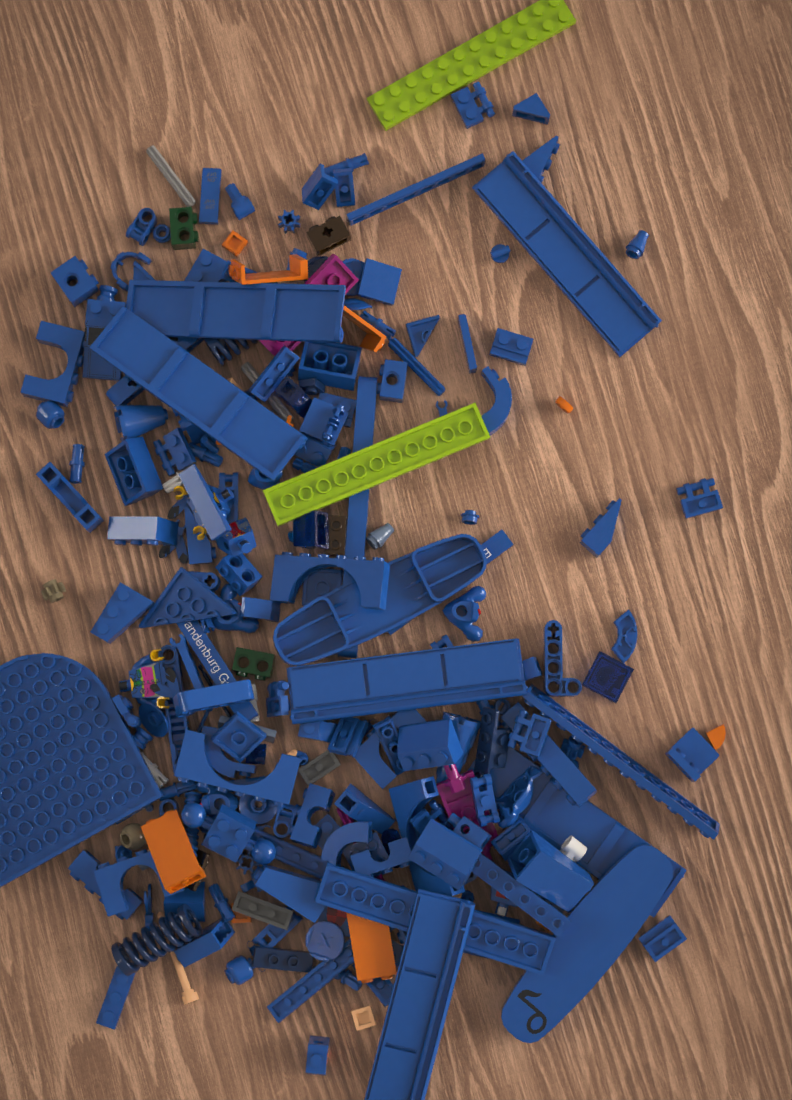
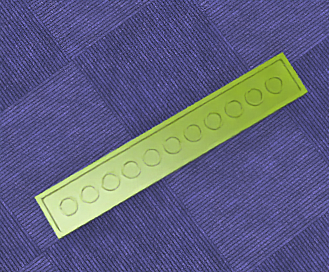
[367,0,576,131]
[263,403,490,526]

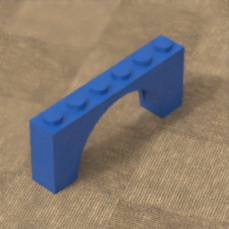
[270,552,390,610]
[174,729,301,807]
[388,776,465,896]

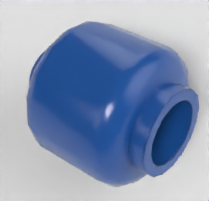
[36,401,65,429]
[224,955,255,985]

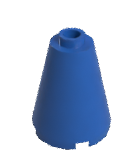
[114,405,168,442]

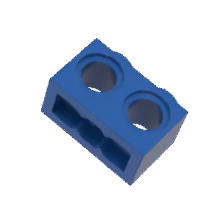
[215,553,263,596]

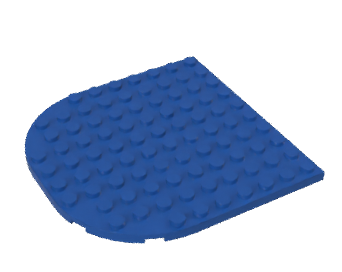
[0,653,164,888]

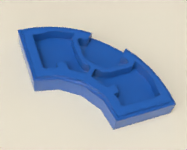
[611,610,638,664]

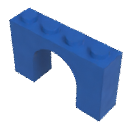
[20,321,86,407]
[355,709,427,789]
[94,849,186,917]

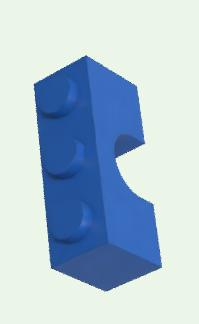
[290,783,335,849]
[350,837,412,878]

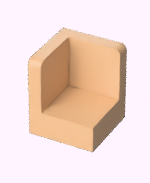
[351,1005,376,1031]

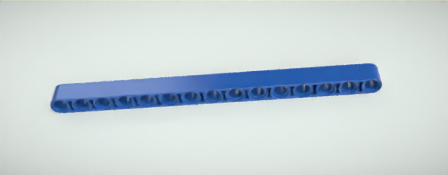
[337,376,378,658]

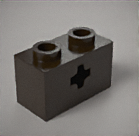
[306,216,351,257]
[325,515,347,557]

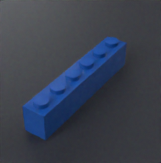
[501,702,597,808]

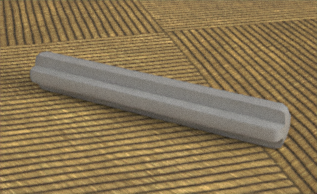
[146,145,196,207]
[241,362,294,422]

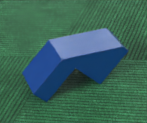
[240,597,281,622]

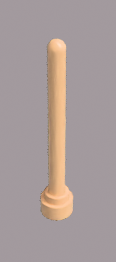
[157,912,199,1005]

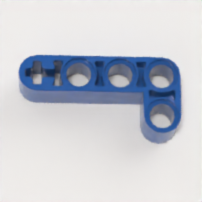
[543,620,582,697]
[173,680,255,718]

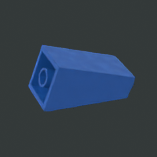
[507,830,594,912]
[252,864,326,923]

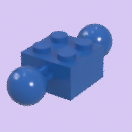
[181,803,276,865]

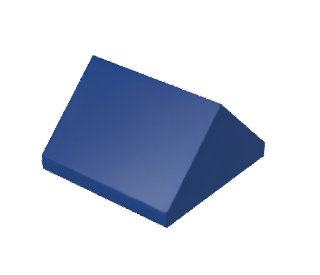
[164,882,206,922]

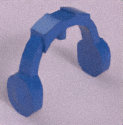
[110,252,152,292]

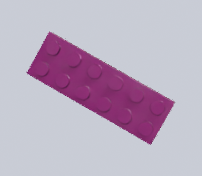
[258,253,359,357]

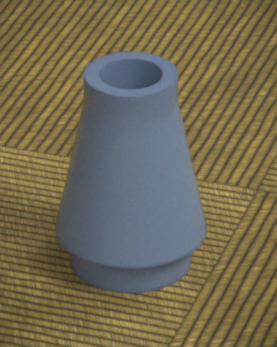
[366,523,394,550]

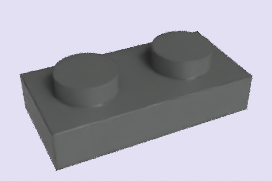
[298,750,341,786]

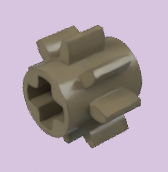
[41,579,66,603]

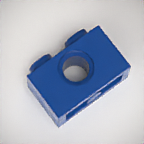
[377,359,408,403]

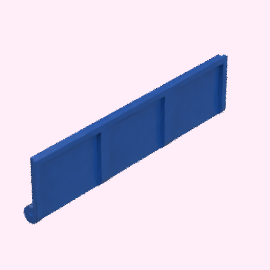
[472,151,662,358]
[126,280,346,343]
[89,306,308,481]
[286,639,528,724]
[467,747,686,917]
[364,888,476,1100]

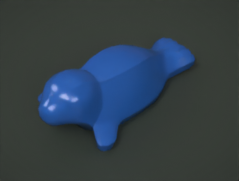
[495,766,542,828]

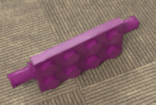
[436,764,498,862]

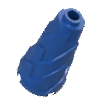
[436,712,481,783]

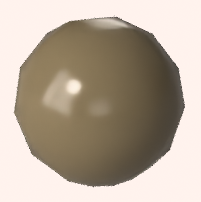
[120,823,146,850]

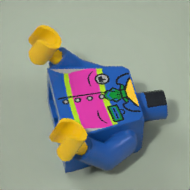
[173,485,234,540]
[119,649,170,709]

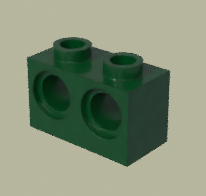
[169,207,199,250]
[232,647,276,681]

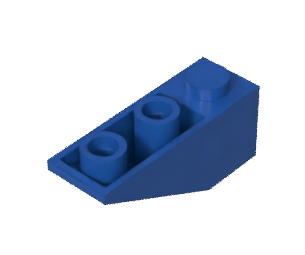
[523,135,560,183]
[580,498,622,558]
[334,783,396,835]

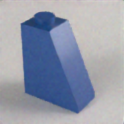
[174,918,235,968]

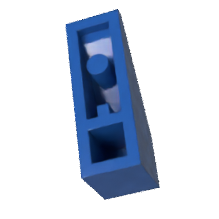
[184,507,217,565]

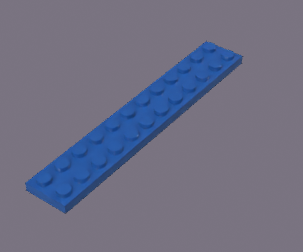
[522,684,720,840]
[315,863,556,975]

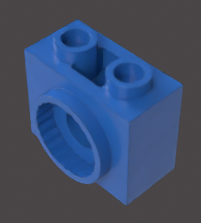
[50,256,99,308]

